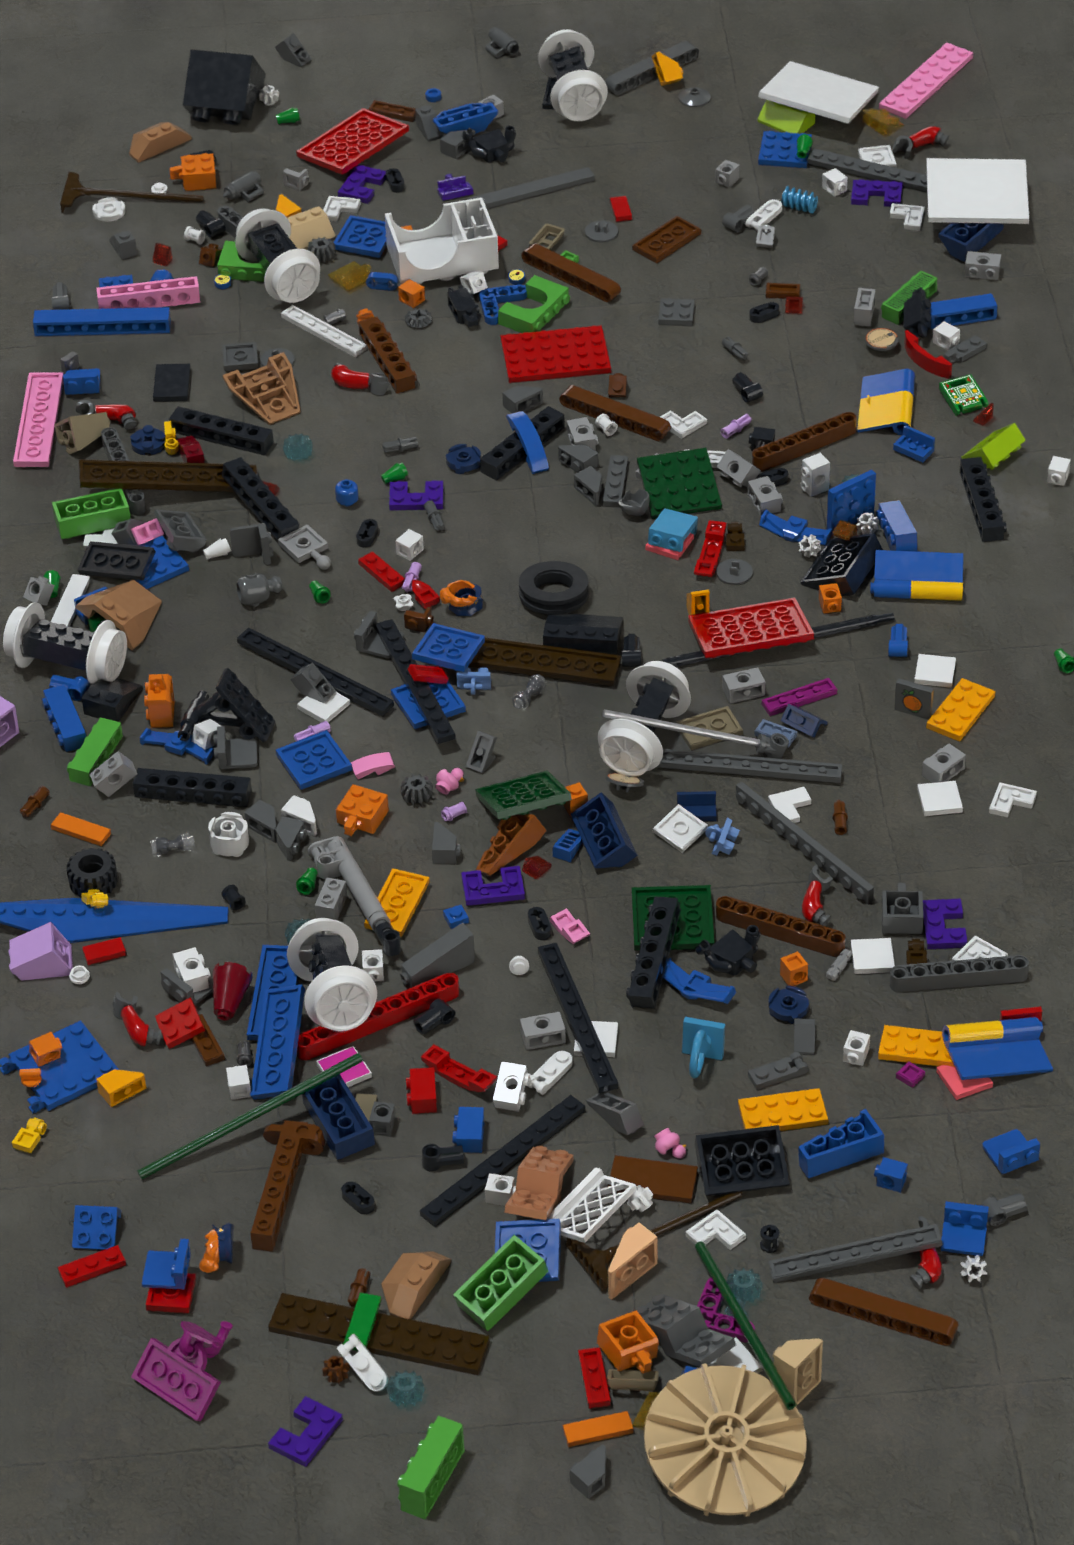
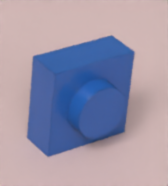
[443,905,469,929]

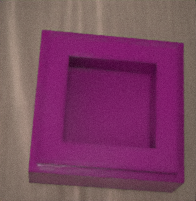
[896,1061,925,1088]

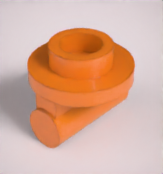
[356,309,374,326]
[19,1068,42,1087]

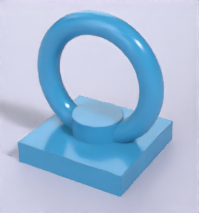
[682,1017,725,1079]

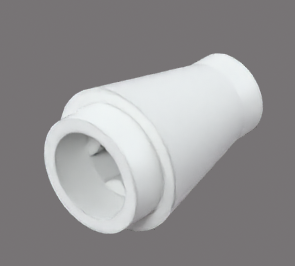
[203,538,231,560]

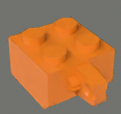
[170,153,216,191]
[144,674,175,728]
[336,784,389,836]
[597,1310,659,1374]

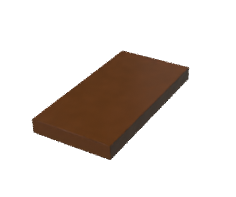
[632,216,701,264]
[608,1155,698,1203]

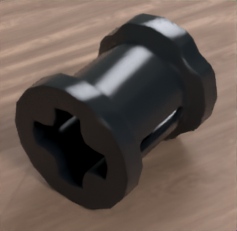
[221,884,246,911]
[760,1225,780,1253]

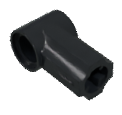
[196,210,226,238]
[732,372,763,403]
[622,634,641,667]
[413,999,456,1035]
[422,1144,464,1172]

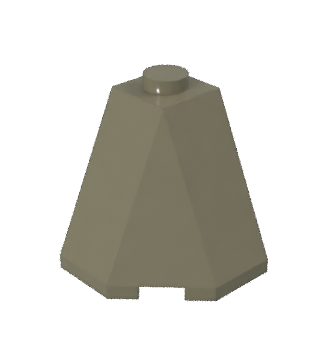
[54,412,110,455]

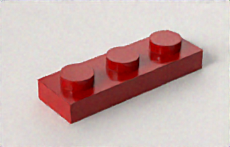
[358,551,405,592]
[58,1245,126,1288]
[578,1347,610,1409]

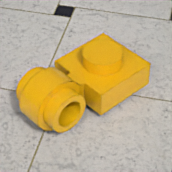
[164,421,179,455]
[82,889,108,908]
[11,1118,47,1154]

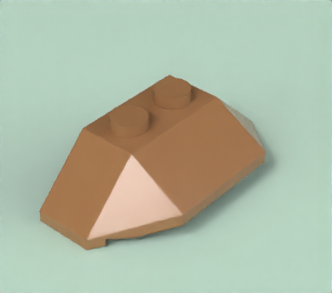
[129,122,192,163]
[381,1251,452,1319]

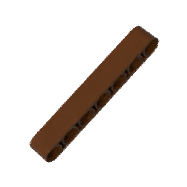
[521,243,621,302]
[559,385,671,441]
[752,412,857,472]
[716,896,846,957]
[809,1278,959,1346]

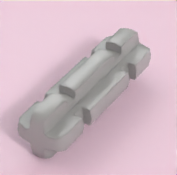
[826,949,852,981]

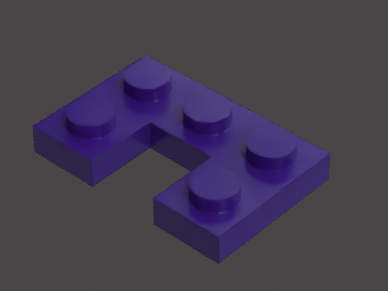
[338,165,386,204]
[851,179,902,207]
[389,481,443,511]
[461,866,525,906]
[923,899,967,949]
[268,1396,343,1467]

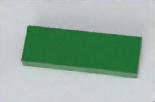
[343,1293,382,1351]

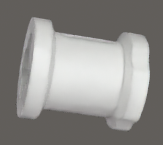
[184,226,206,245]
[595,414,618,436]

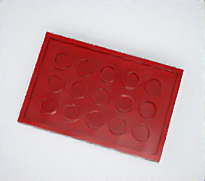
[296,108,409,175]
[500,325,611,383]
[688,598,814,658]

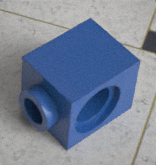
[874,1157,908,1193]

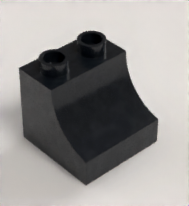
[183,49,266,125]

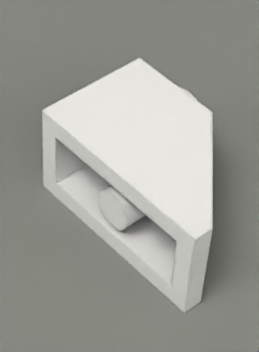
[281,795,317,836]

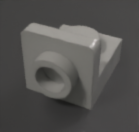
[283,168,309,191]
[756,225,775,248]

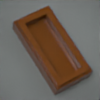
[766,283,800,299]

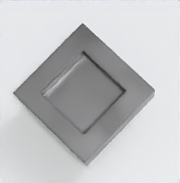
[60,351,79,374]

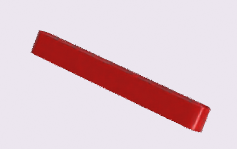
[296,973,459,1060]

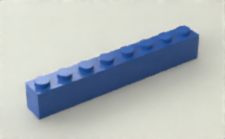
[33,307,171,336]

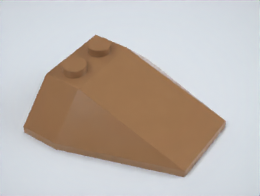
[222,352,300,425]
[75,580,162,651]

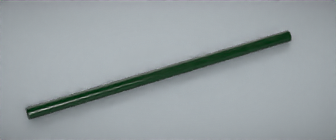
[137,1052,363,1180]
[695,1241,796,1410]

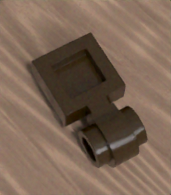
[726,521,745,551]
[906,939,927,964]

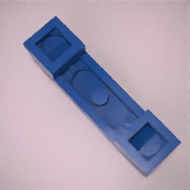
[506,411,549,474]

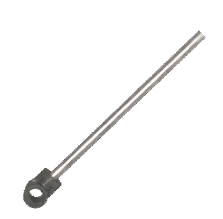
[603,709,789,759]

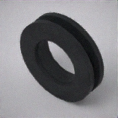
[519,561,588,615]

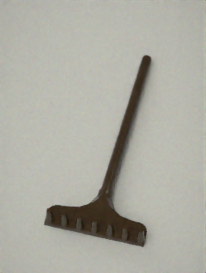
[60,172,204,213]
[566,1192,742,1291]

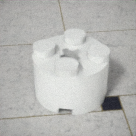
[208,812,249,857]

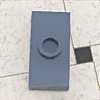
[754,719,797,748]

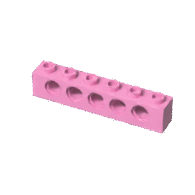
[96,276,200,309]

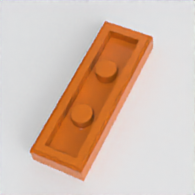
[51,812,111,846]
[563,1411,633,1447]

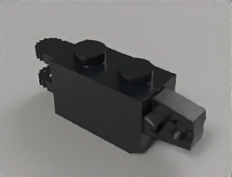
[447,285,479,327]
[904,287,931,338]

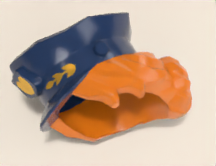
[440,580,484,616]
[199,1223,234,1273]

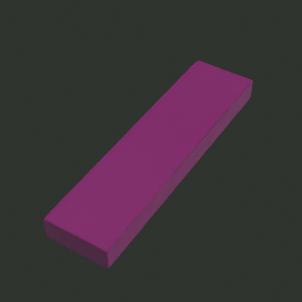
[761,678,837,716]

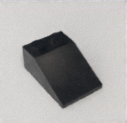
[82,678,143,722]

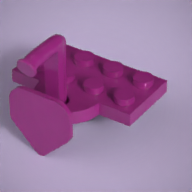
[131,1321,233,1421]

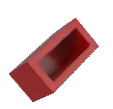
[406,1067,437,1114]

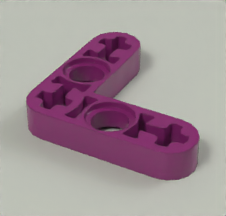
[697,1277,755,1343]

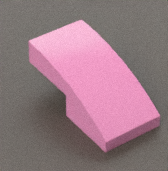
[131,518,164,546]
[351,752,395,780]
[550,908,590,944]

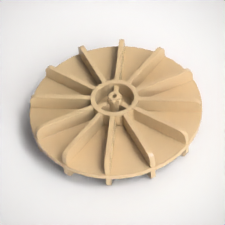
[644,1363,806,1517]

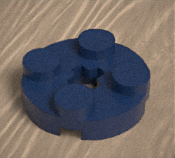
[130,425,166,455]
[446,444,481,474]
[768,986,809,1024]

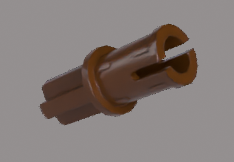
[20,786,50,818]
[832,800,848,835]
[347,1268,371,1307]

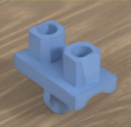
[456,667,491,695]
[705,818,740,856]

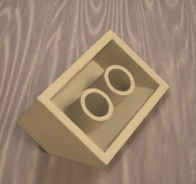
[288,206,336,250]
[773,1338,823,1406]

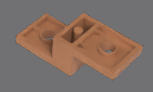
[504,1146,574,1220]

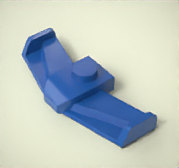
[759,509,833,545]
[140,728,214,765]
[663,958,736,1004]

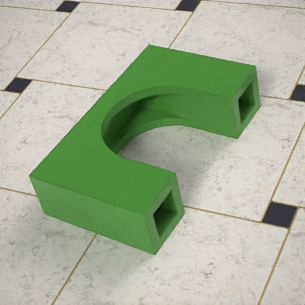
[217,241,266,282]
[498,275,570,333]

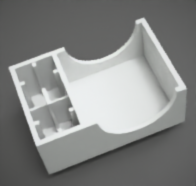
[385,198,499,284]

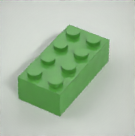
[52,489,131,539]
[453,1235,549,1332]
[397,1415,464,1520]

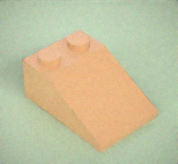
[608,1223,658,1300]

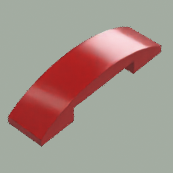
[904,330,952,379]
[694,520,727,577]
[421,1044,498,1092]

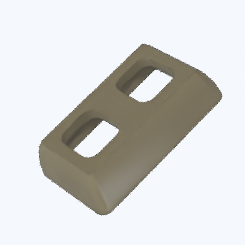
[529,224,565,250]
[607,1369,659,1391]

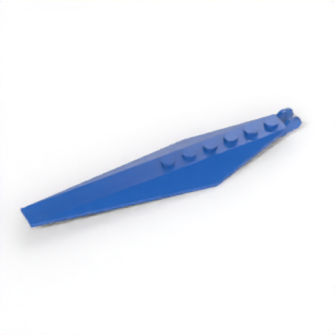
[0,898,228,943]

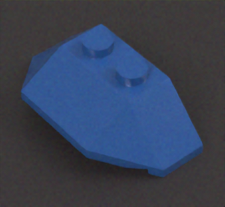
[433,102,498,134]

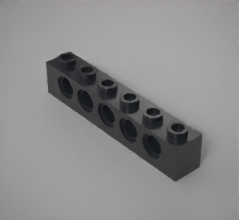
[169,406,274,456]
[480,406,565,481]
[222,457,299,541]
[959,457,1007,542]
[133,768,252,807]
[626,897,681,1009]

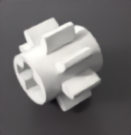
[259,85,279,105]
[856,513,879,535]
[799,535,821,558]
[627,1185,654,1212]
[960,1255,987,1282]

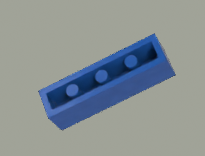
[930,293,998,329]
[41,684,86,752]

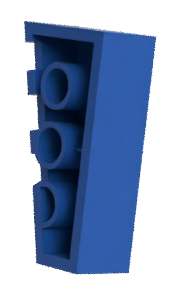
[876,500,917,552]
[798,1109,884,1178]

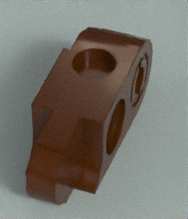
[263,1120,326,1155]

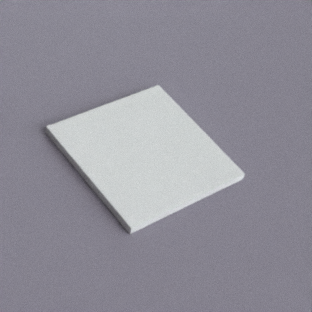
[758,61,879,123]
[926,158,1029,224]

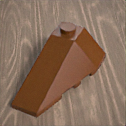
[476,813,547,876]

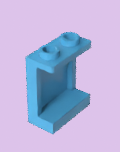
[648,508,698,552]

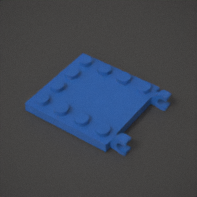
[0,1020,119,1113]

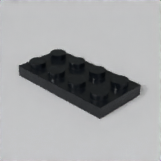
[77,541,156,581]

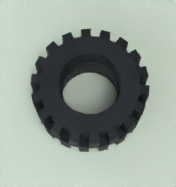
[67,848,118,898]

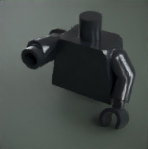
[462,126,516,163]
[696,925,761,976]

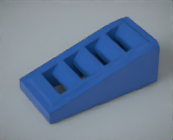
[552,829,583,862]

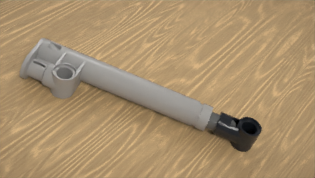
[308,836,401,956]

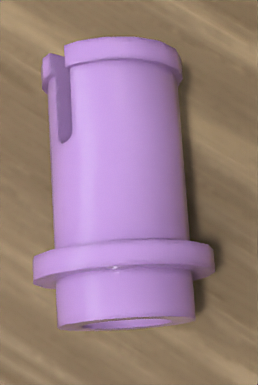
[441,802,467,822]

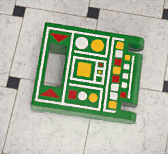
[939,374,989,416]

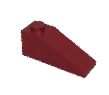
[176,436,205,463]

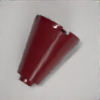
[213,962,253,1021]

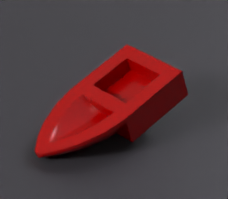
[412,580,440,609]

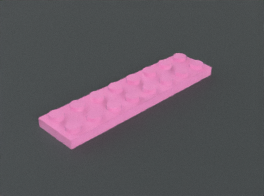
[879,43,973,119]
[13,372,63,467]

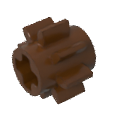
[322,1356,350,1383]

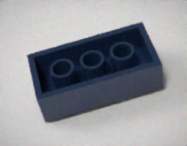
[302,1074,375,1160]

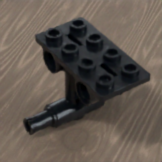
[178,668,275,743]

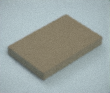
[676,706,743,750]

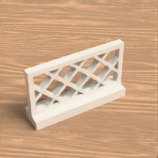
[547,1167,637,1243]

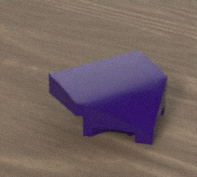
[437,174,473,201]

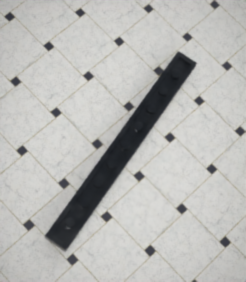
[375,619,456,744]
[237,627,394,716]
[538,943,619,1093]
[420,1095,585,1227]

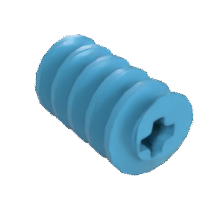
[781,186,818,213]

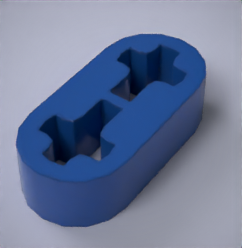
[366,272,399,291]

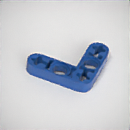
[479,284,527,325]

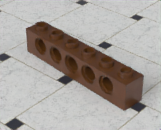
[358,316,417,394]
[251,1135,302,1252]

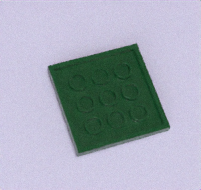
[637,447,722,519]
[475,770,572,820]
[632,885,714,951]

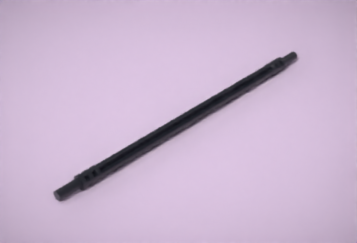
[662,613,895,667]

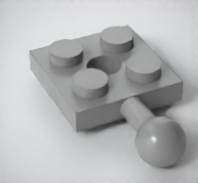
[278,524,331,570]

